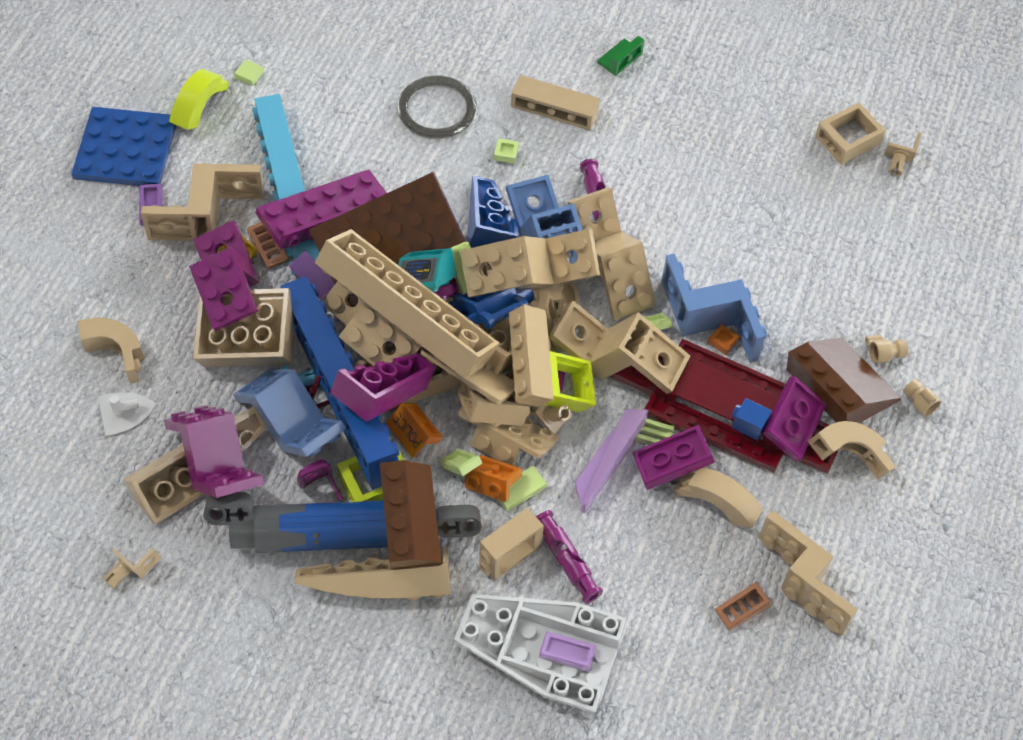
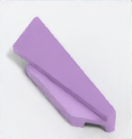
[575,409,648,514]

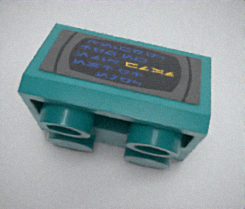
[398,248,457,292]

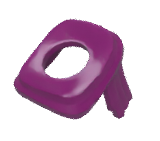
[297,460,344,501]

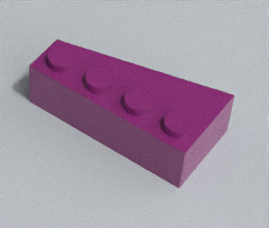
[330,353,436,422]

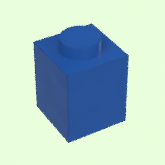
[731,398,772,441]

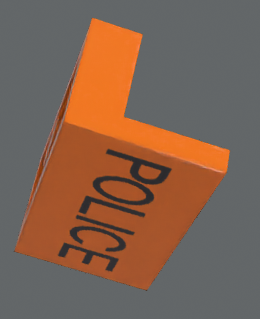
[386,403,443,458]

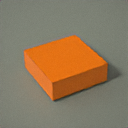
[707,324,740,355]

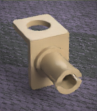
[884,132,922,176]
[529,405,571,434]
[102,548,161,589]

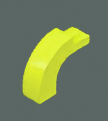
[169,69,229,130]

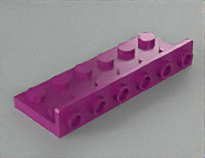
[255,169,387,250]

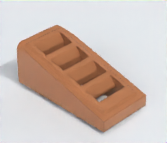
[247,222,288,270]
[714,582,771,631]

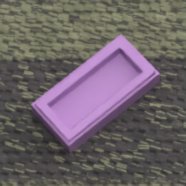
[539,631,596,672]

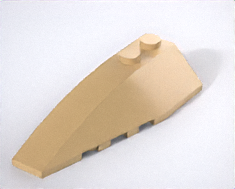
[123,407,267,525]
[294,547,451,600]

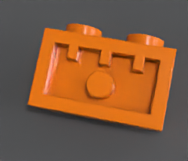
[465,455,522,502]

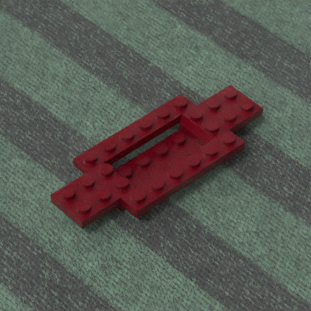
[610,339,839,474]

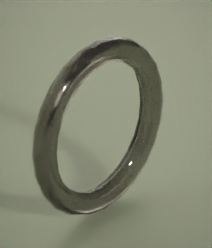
[397,75,477,139]

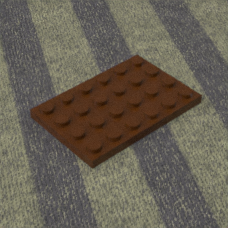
[309,172,466,307]

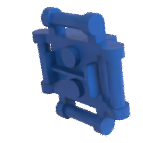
[448,288,534,329]

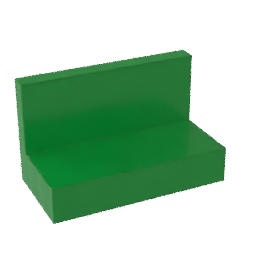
[597,36,645,76]

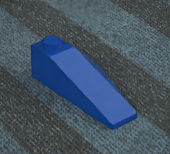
[467,175,519,248]

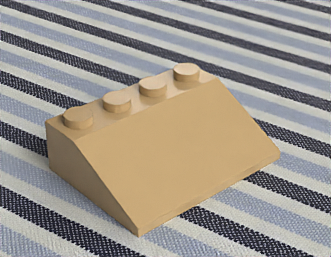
[193,288,295,367]

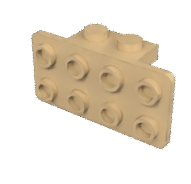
[421,346,515,404]
[458,398,559,465]

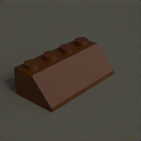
[380,460,441,570]

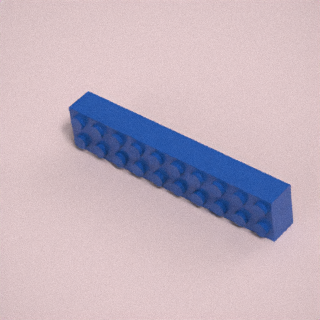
[280,276,400,490]

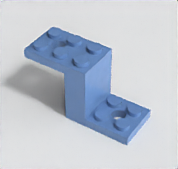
[505,175,583,264]
[661,254,767,363]
[233,368,346,457]

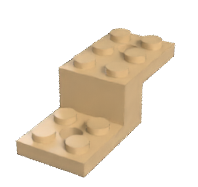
[758,510,858,636]

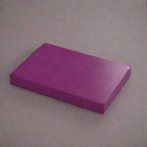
[762,376,827,462]
[632,425,715,490]

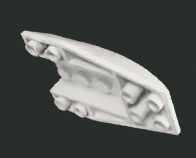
[454,594,627,714]

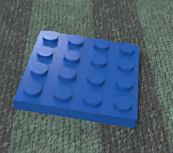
[71,106,176,186]

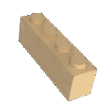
[511,75,600,131]
[509,304,554,407]

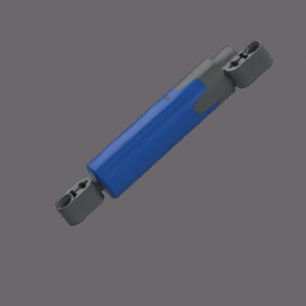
[203,492,482,553]

